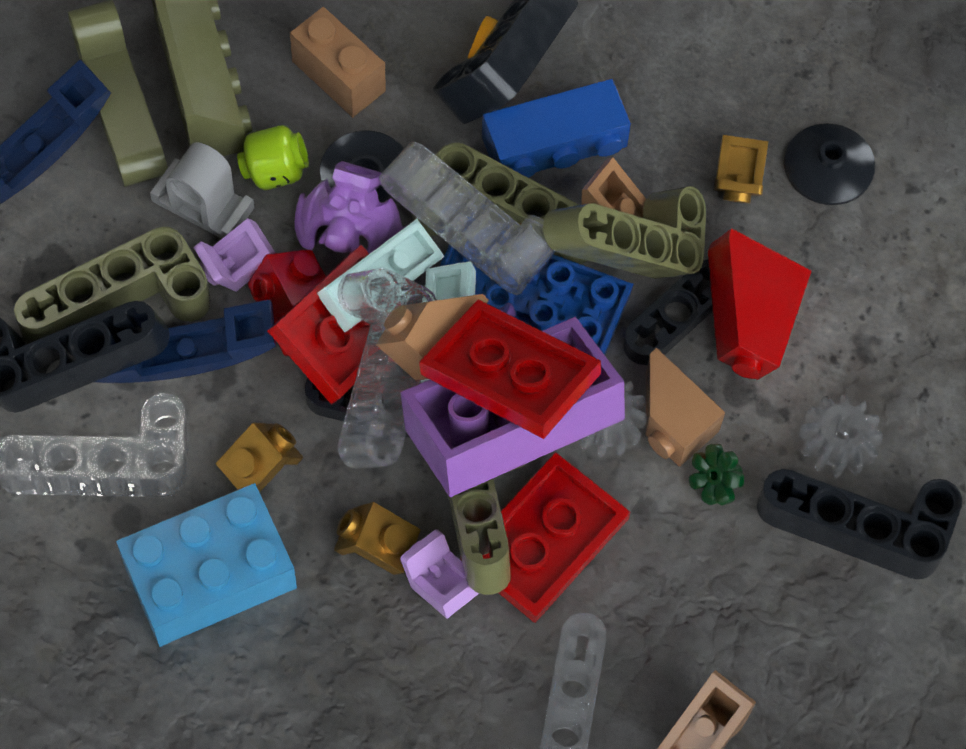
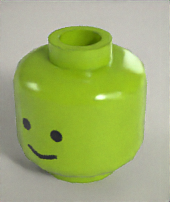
[237,125,309,190]

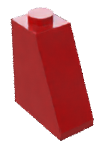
[708,228,811,380]

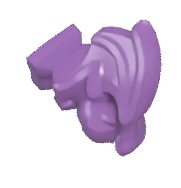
[294,161,407,254]

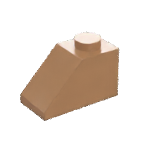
[376,294,489,380]
[646,348,725,467]

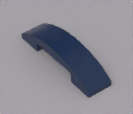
[0,59,111,204]
[90,299,276,383]

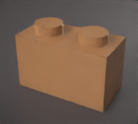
[290,6,386,118]

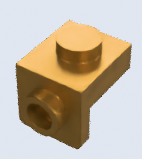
[714,135,769,204]
[215,423,303,492]
[334,502,421,575]

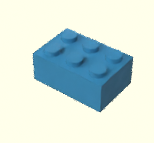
[116,483,297,647]

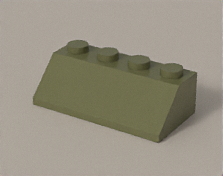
[152,0,252,156]

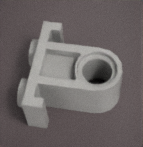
[150,142,255,239]

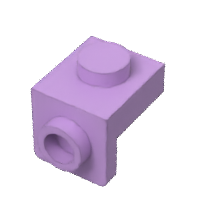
[193,218,275,292]
[400,529,479,618]

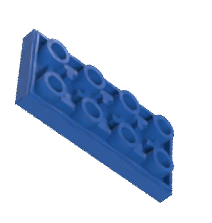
[440,220,634,355]

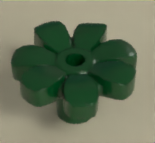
[689,444,744,506]

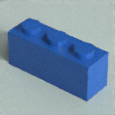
[482,79,631,178]

